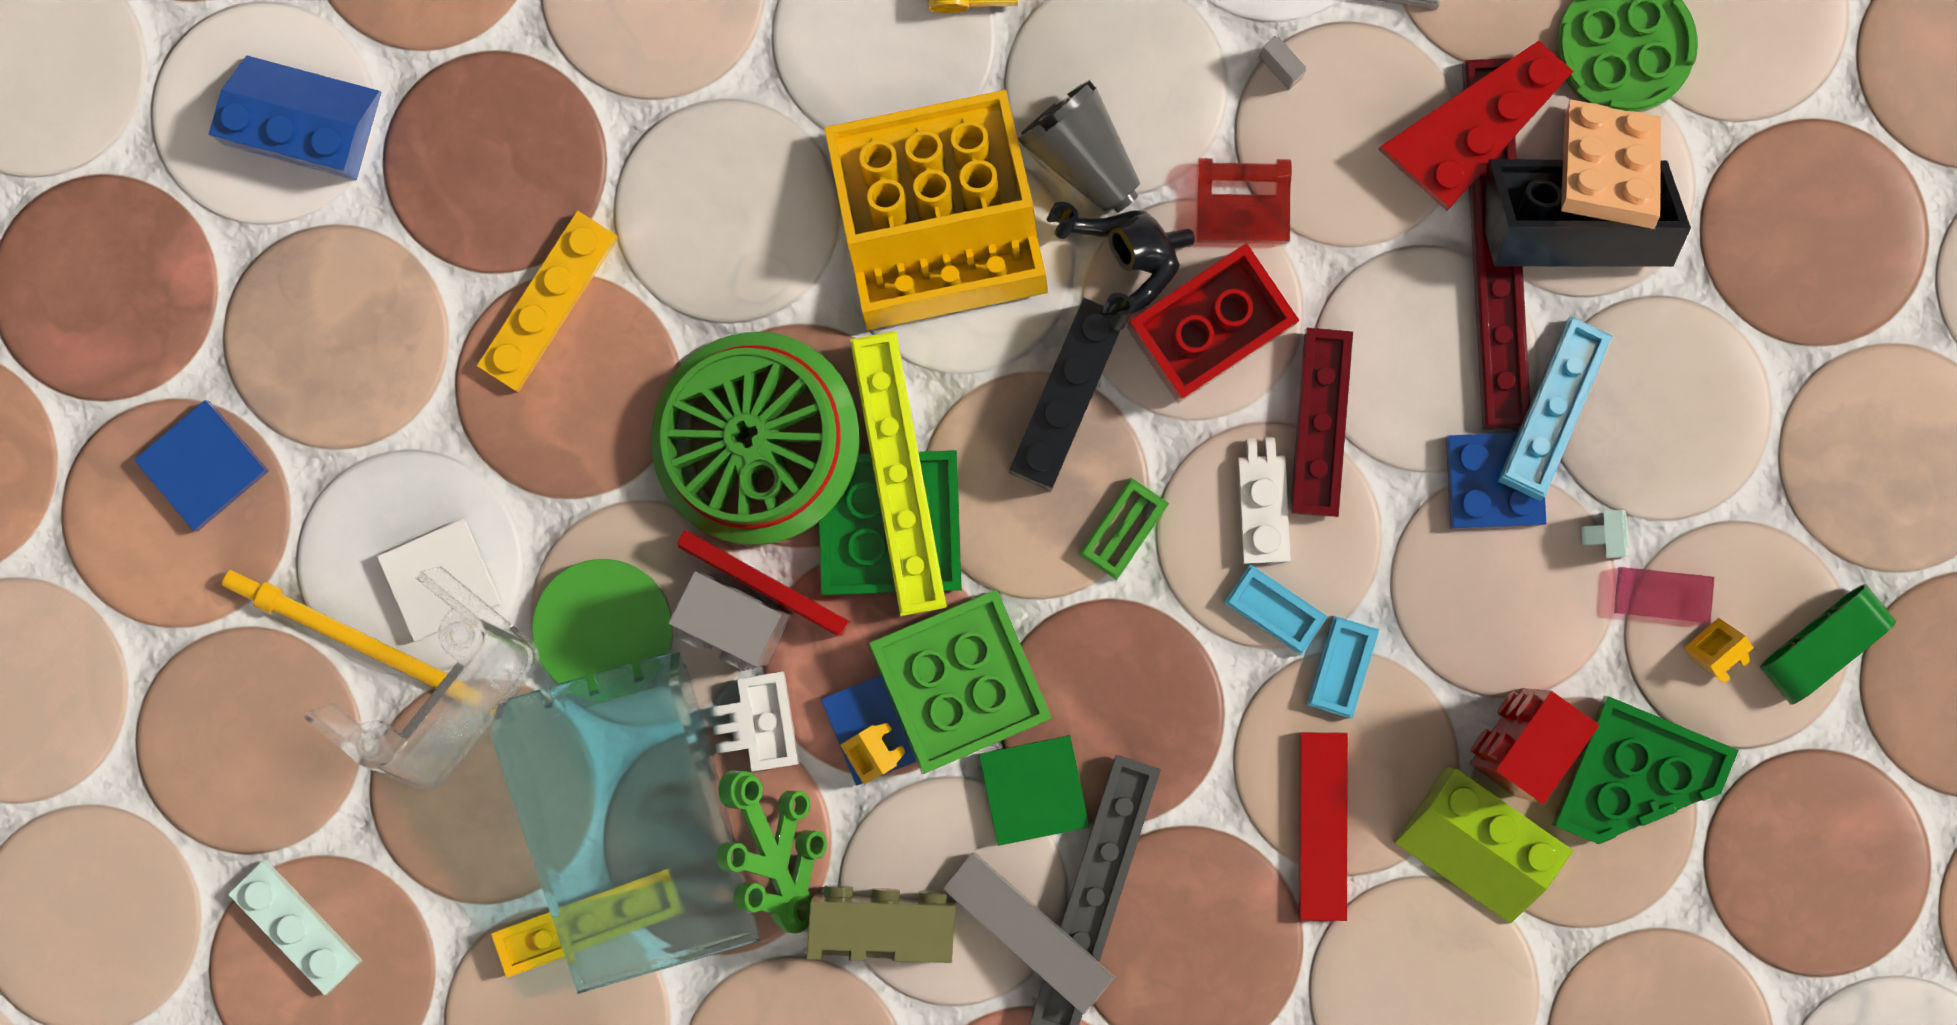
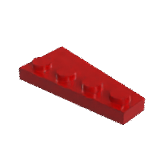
[1378,41,1574,211]

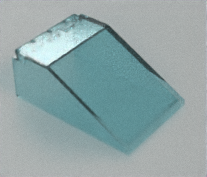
[490,652,761,994]

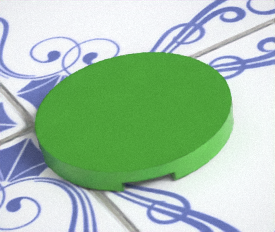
[1556,0,1698,112]
[532,559,674,699]

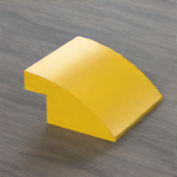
[824,90,1048,331]

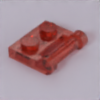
[1196,158,1292,244]

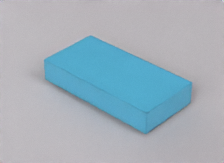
[1223,564,1328,655]
[1306,616,1379,719]

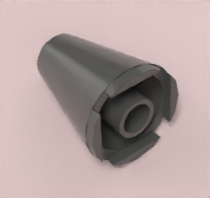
[1018,80,1140,213]

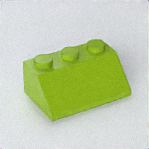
[1394,766,1574,924]

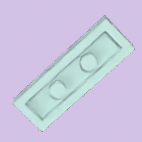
[228,860,363,996]

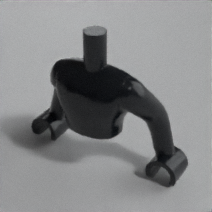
[1046,202,1195,331]

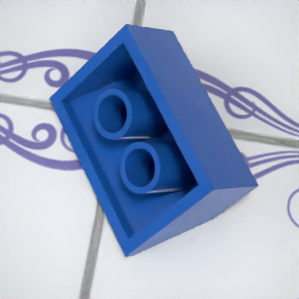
[208,55,382,180]

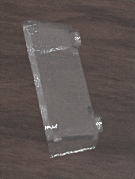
[304,566,540,791]

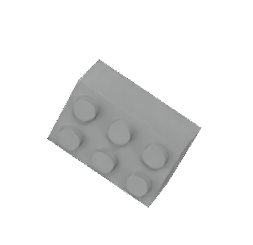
[668,571,792,671]

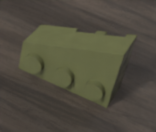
[807,885,956,963]

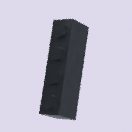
[1009,297,1121,491]

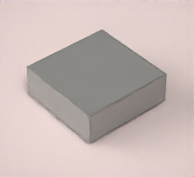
[1258,36,1306,90]

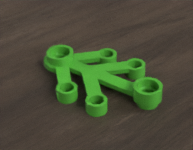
[716,770,827,934]

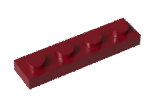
[1290,328,1353,518]

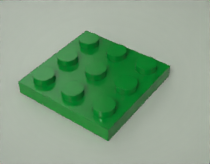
[817,450,962,595]

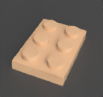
[1561,99,1661,229]

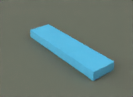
[1498,316,1612,501]

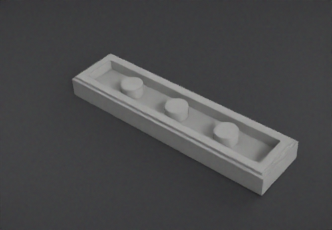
[943,853,1116,1014]

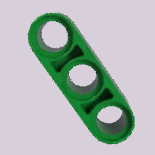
[1760,584,1897,705]

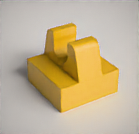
[1684,618,1753,683]
[840,723,905,785]

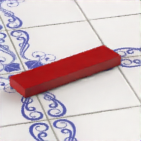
[676,530,851,636]
[1298,732,1348,921]

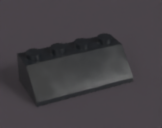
[1485,159,1691,267]

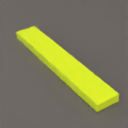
[850,331,947,616]

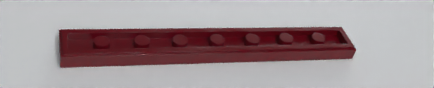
[1462,58,1531,429]

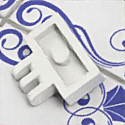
[709,671,799,772]

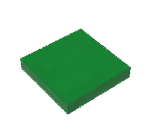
[979,735,1089,846]

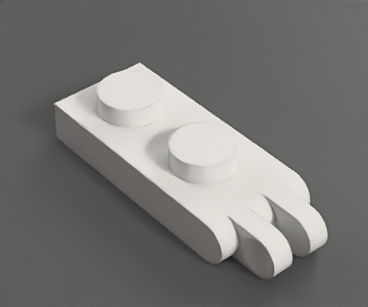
[1238,437,1291,564]

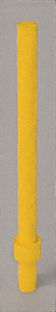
[222,570,482,707]

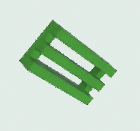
[1078,477,1169,581]

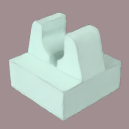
[1581,510,1629,558]

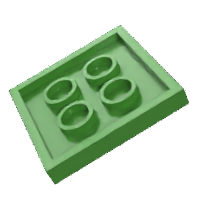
[867,589,1052,774]

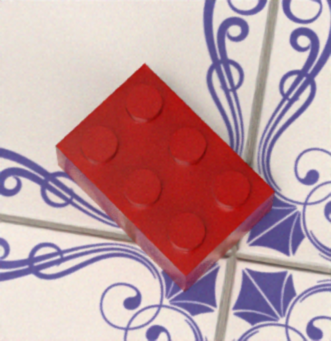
[1126,243,1300,404]
[1469,688,1599,805]

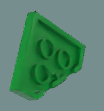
[1552,696,1739,844]

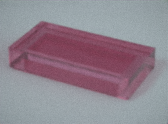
[1614,567,1715,623]

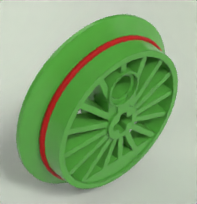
[651,332,860,545]

